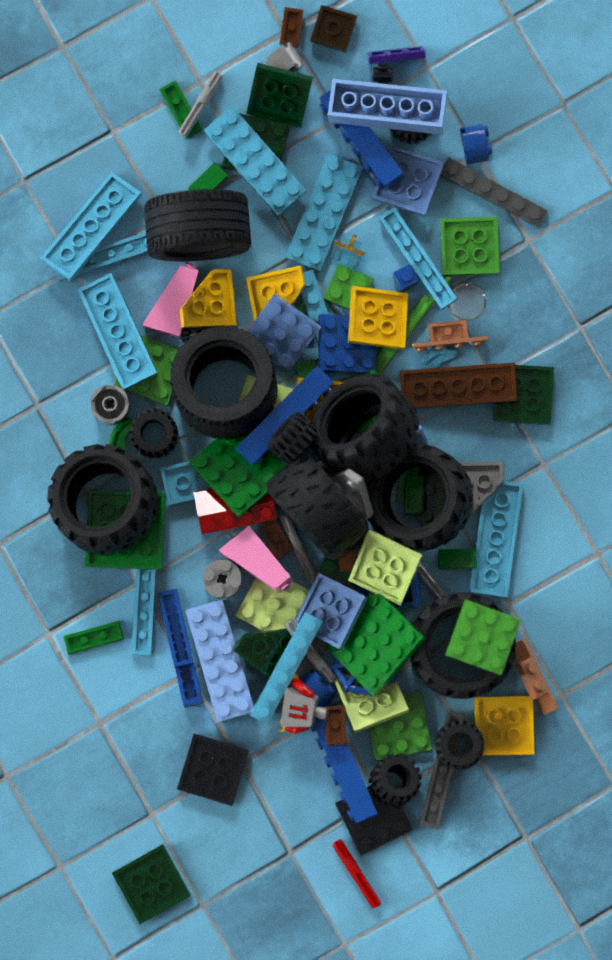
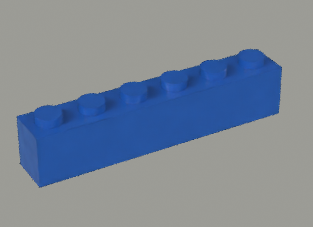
[319,90,404,191]
[235,366,333,465]
[311,718,378,824]

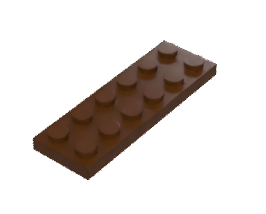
[400,362,517,409]

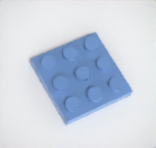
[372,145,445,217]
[248,293,321,373]
[295,573,368,650]

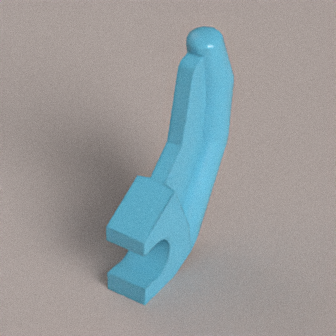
[420,347,458,369]

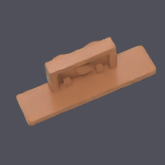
[411,320,488,352]
[515,639,558,715]

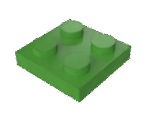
[324,264,373,310]

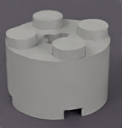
[261,42,303,72]
[91,385,131,426]
[203,559,242,599]

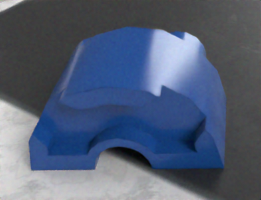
[460,124,492,165]
[299,670,337,708]

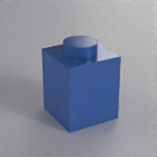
[392,264,419,292]

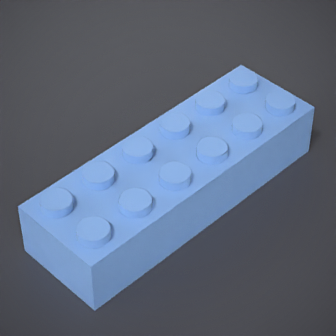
[328,79,447,135]
[185,599,254,722]

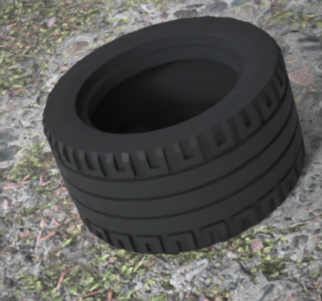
[144,189,251,262]
[170,326,278,440]

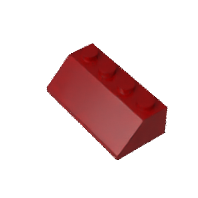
[194,488,277,534]

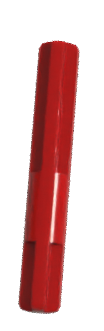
[332,839,381,908]

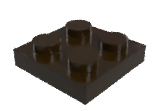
[310,5,357,53]

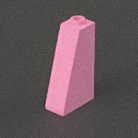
[143,264,199,339]
[219,526,294,593]

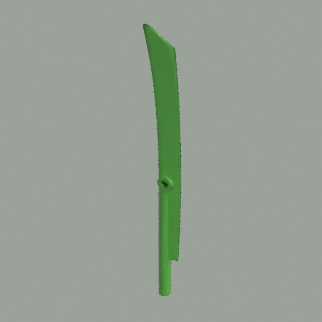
[362,276,453,376]

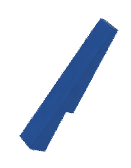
[158,589,203,708]

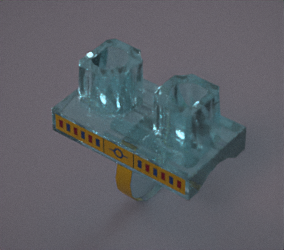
[331,234,366,268]

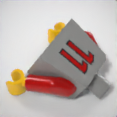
[279,674,328,734]

